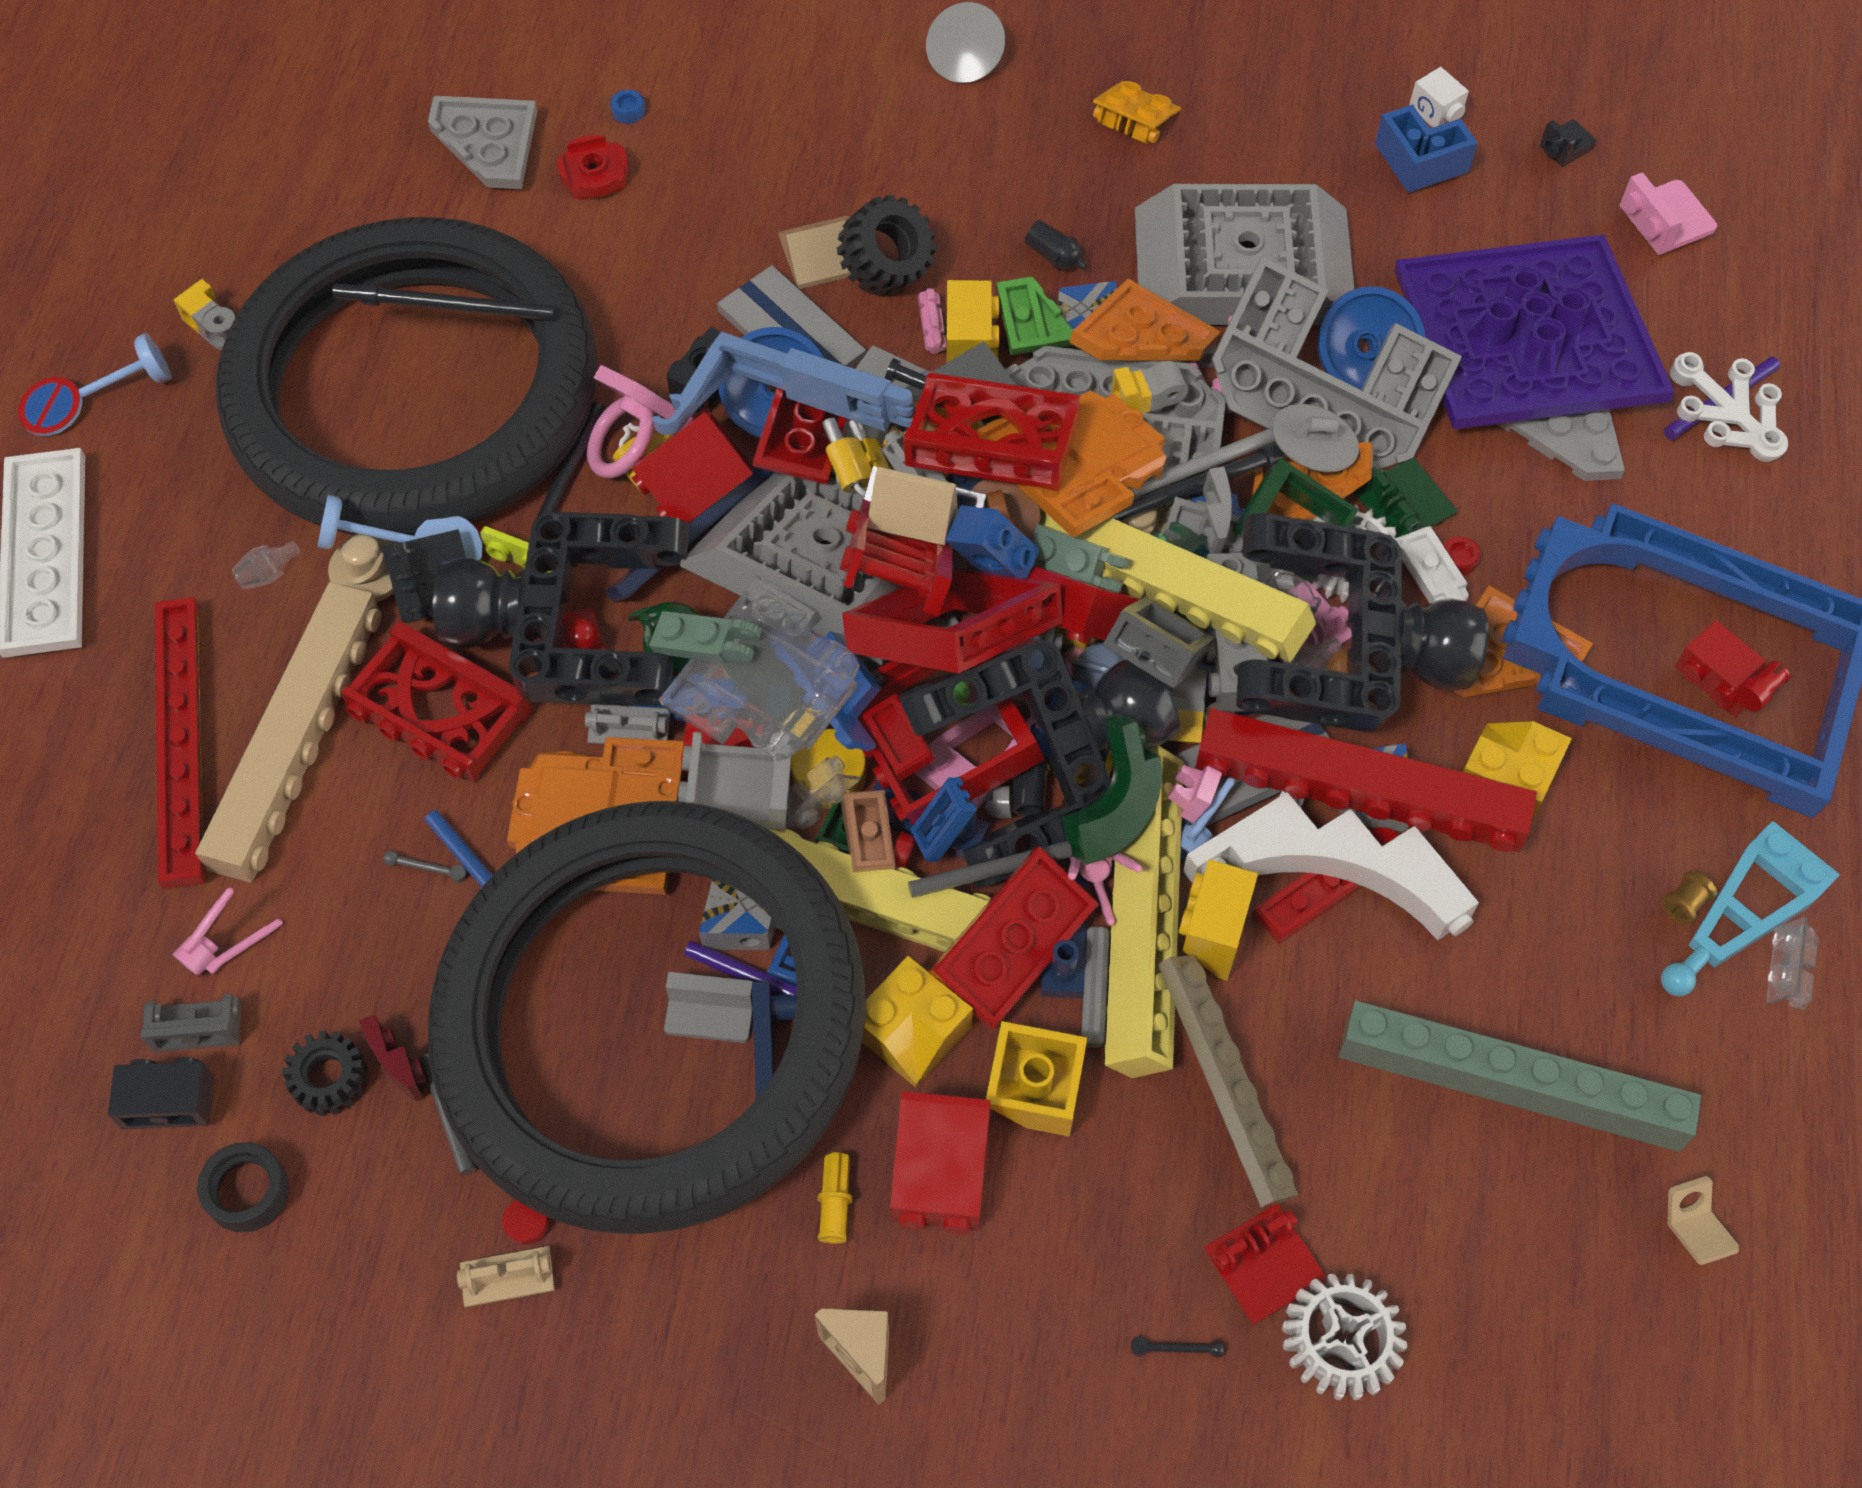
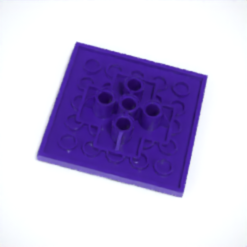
[1394,234,1674,429]

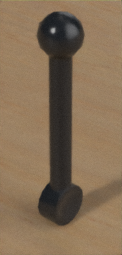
[1130,1336,1226,1358]

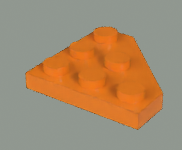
[1069,279,1221,361]
[1252,442,1373,520]
[1454,586,1593,697]

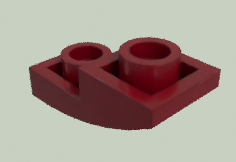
[359,1014,427,1102]

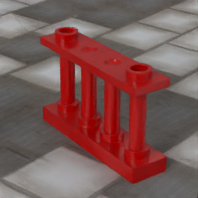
[839,499,952,617]

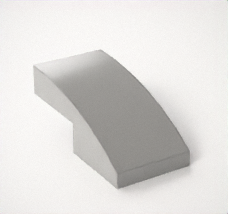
[1200,466,1232,554]

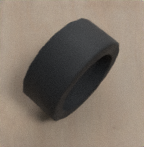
[197,1142,289,1233]

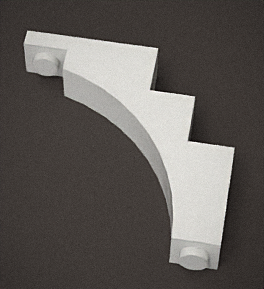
[1183,792,1479,941]

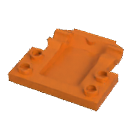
[975,391,1167,538]
[507,737,684,895]

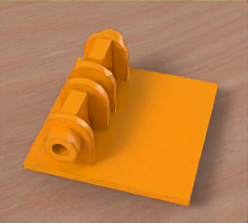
[1093,81,1181,144]

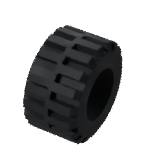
[837,195,937,296]

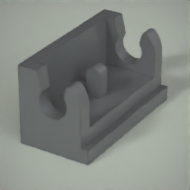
[141,994,242,1053]

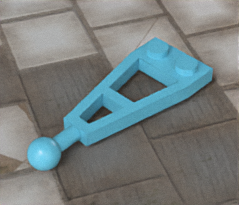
[1661,821,1840,997]

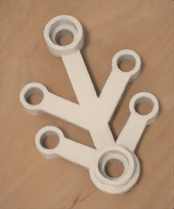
[1670,352,1788,462]

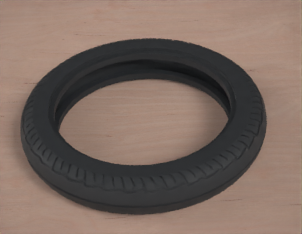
[216,217,597,536]
[428,801,866,1234]

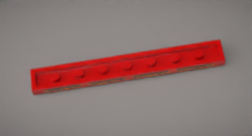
[155,597,205,889]

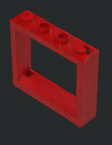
[842,568,1063,674]
[857,661,1045,826]

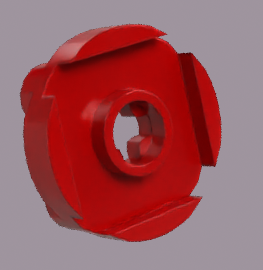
[557,135,629,200]

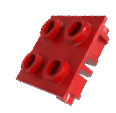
[1203,1203,1327,1325]

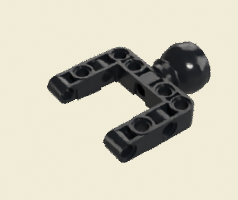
[433,512,690,706]
[1236,513,1489,732]
[899,639,1180,888]

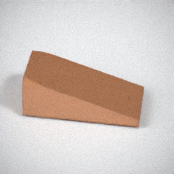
[841,790,895,872]

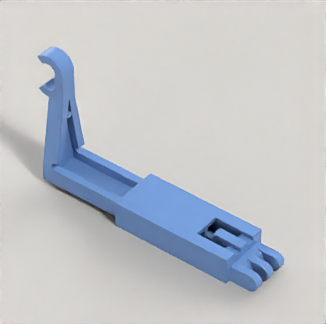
[651,332,915,435]

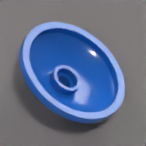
[1317,286,1426,390]
[719,327,824,438]

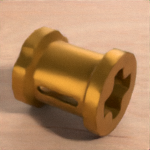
[1661,871,1718,926]

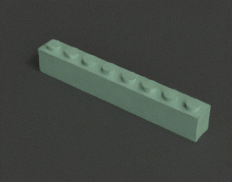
[1338,1000,1701,1152]

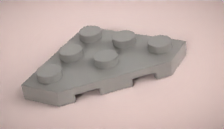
[428,96,538,189]
[1497,409,1625,481]

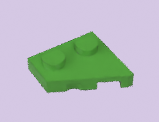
[995,277,1074,355]

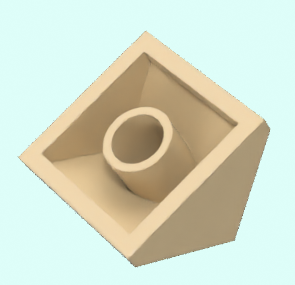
[779,216,851,289]
[867,467,958,545]
[814,1309,889,1405]

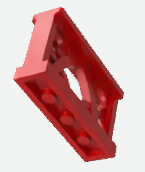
[903,373,1080,490]
[341,621,532,783]

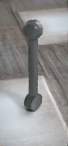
[383,850,467,883]

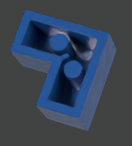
[1375,104,1478,193]

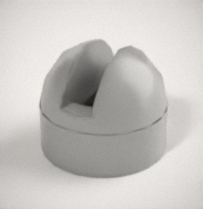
[984,786,1014,819]

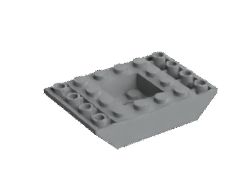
[1135,184,1354,325]
[680,472,903,665]

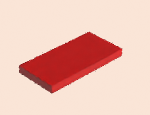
[928,846,1099,1030]

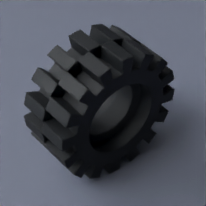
[282,1031,368,1116]

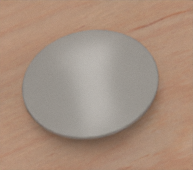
[926,2,1005,83]
[1272,404,1359,472]

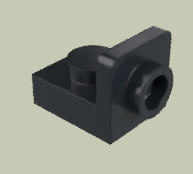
[1539,119,1597,168]

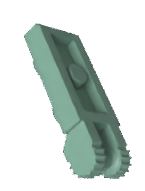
[1031,524,1130,592]
[649,611,762,663]

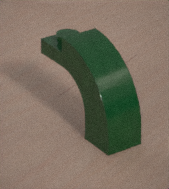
[1062,714,1162,865]

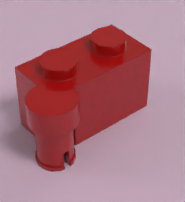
[1675,620,1790,718]

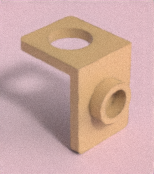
[1667,1176,1739,1265]

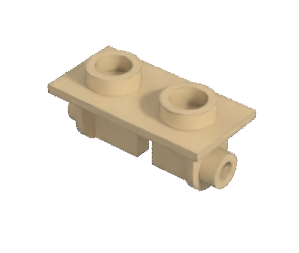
[457,1246,555,1308]

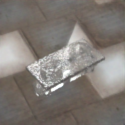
[786,755,860,829]
[1766,917,1819,1009]

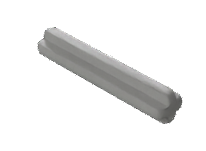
[1081,927,1110,1048]

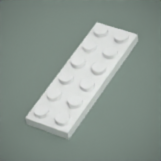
[0,448,85,658]

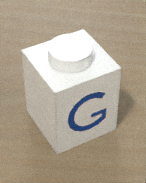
[1410,67,1469,127]

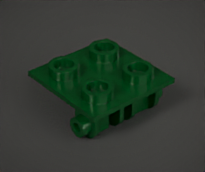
[1353,457,1458,538]

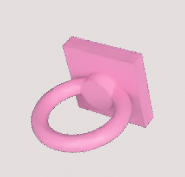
[587,365,692,479]

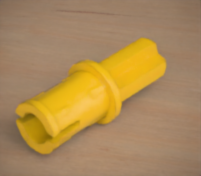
[817,1152,852,1244]

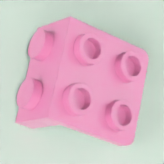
[1619,172,1717,255]

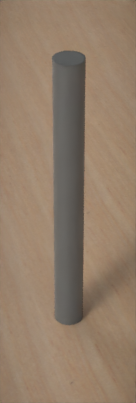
[908,841,1073,898]

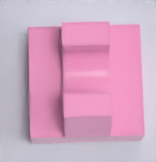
[1167,765,1222,823]

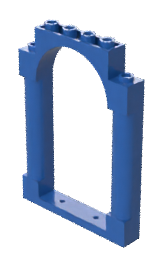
[1501,503,1862,818]

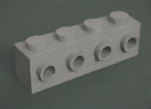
[1205,553,1268,712]

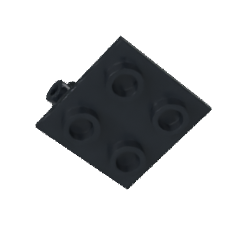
[382,529,466,623]

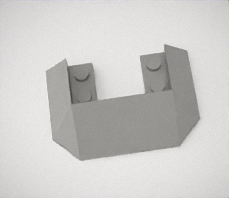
[1211,256,1462,470]
[1005,346,1226,497]

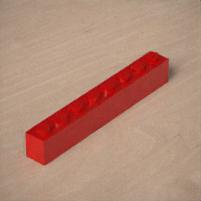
[1195,708,1537,853]

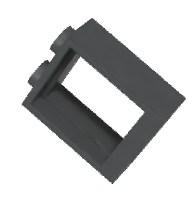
[1103,596,1215,688]

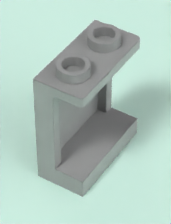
[678,732,793,830]

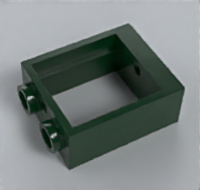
[1231,458,1359,583]

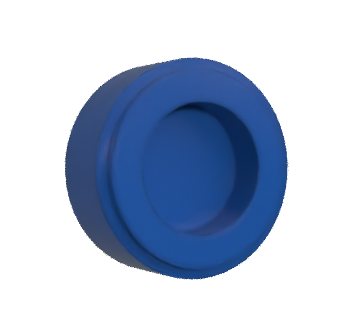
[610,90,646,124]

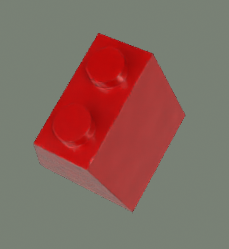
[632,406,753,523]
[890,1091,991,1234]

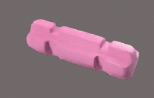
[918,288,947,355]

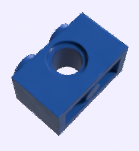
[945,505,1040,579]

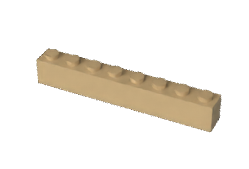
[195,582,382,883]

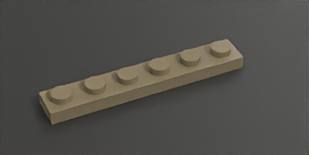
[1158,955,1298,1207]

